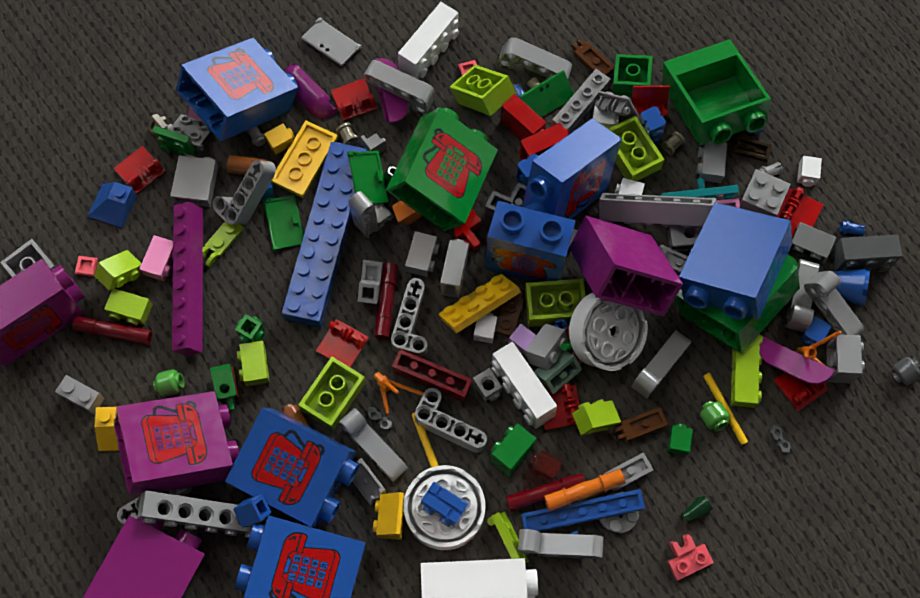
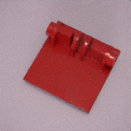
[331,79,377,121]
[631,86,670,118]
[113,146,166,194]
[776,187,824,229]
[316,319,369,368]
[773,373,829,411]
[544,384,580,430]

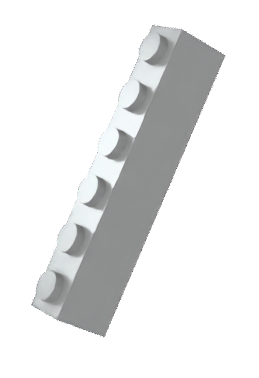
[599,193,716,228]

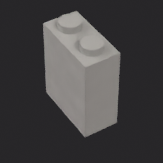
[170,155,218,207]
[440,239,469,298]

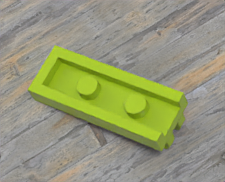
[487,512,529,564]

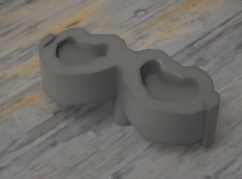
[368,407,393,430]
[769,425,791,455]

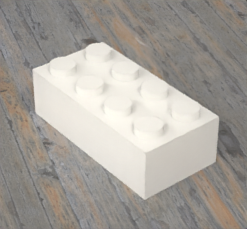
[398,2,459,79]
[491,342,557,429]

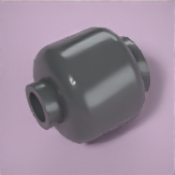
[891,357,920,386]

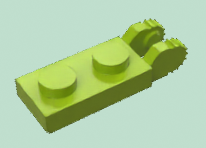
[202,221,244,267]

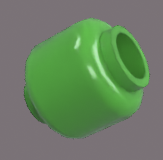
[153,369,185,397]
[700,401,730,431]

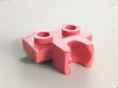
[667,534,714,581]

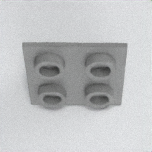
[595,91,639,120]
[169,114,211,152]

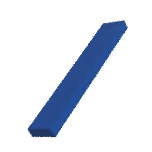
[521,489,645,532]

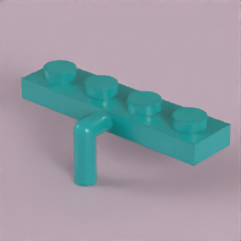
[661,178,740,200]

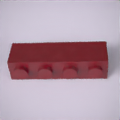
[392,349,472,403]

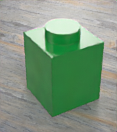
[667,424,693,456]

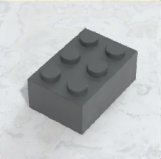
[831,235,902,272]

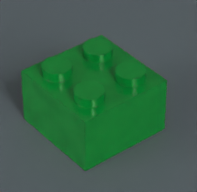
[613,54,653,98]
[490,423,537,477]

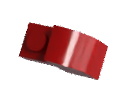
[453,209,481,253]

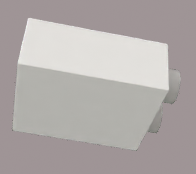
[421,558,538,598]

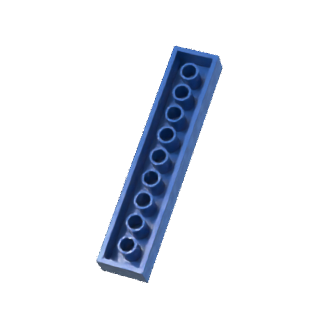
[282,141,367,328]

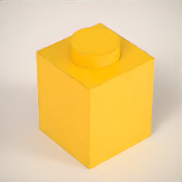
[264,124,295,155]

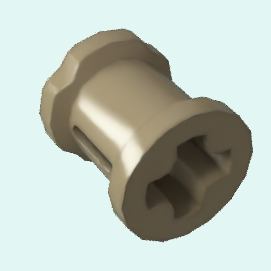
[336,122,359,145]
[661,131,686,155]

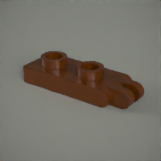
[571,39,615,76]
[495,288,525,337]
[613,407,668,442]

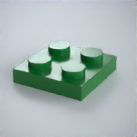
[152,126,196,156]

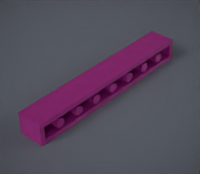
[172,202,203,356]

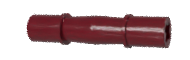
[374,263,398,340]
[72,316,153,345]
[505,473,585,512]

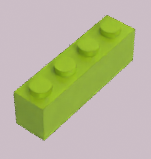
[731,334,763,408]

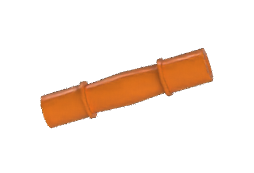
[544,469,625,512]

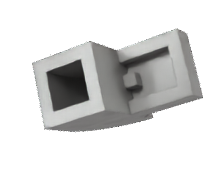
[358,260,383,304]

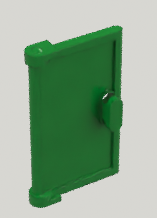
[519,70,575,118]
[347,151,389,205]
[262,195,304,252]

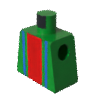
[210,364,240,411]

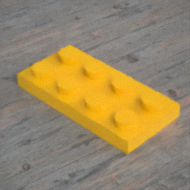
[271,120,338,198]
[438,274,521,333]

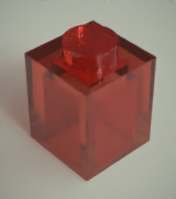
[530,450,563,482]

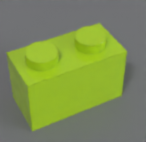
[94,250,142,291]
[104,289,153,326]
[237,341,270,386]
[572,399,621,435]

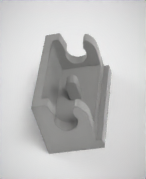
[352,458,386,505]

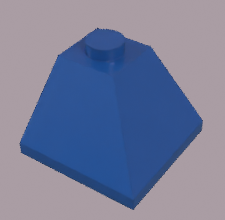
[87,182,137,228]

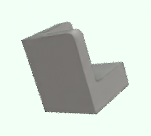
[360,133,387,154]

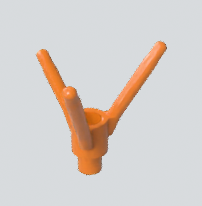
[797,331,842,367]
[374,372,425,414]

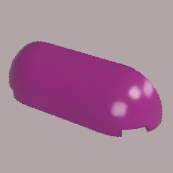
[375,58,408,124]
[284,63,338,119]
[759,337,835,385]

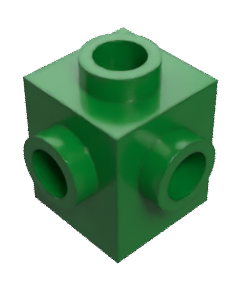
[235,314,265,343]

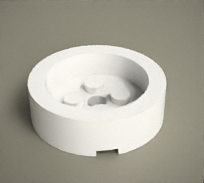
[569,292,648,371]
[404,465,485,550]

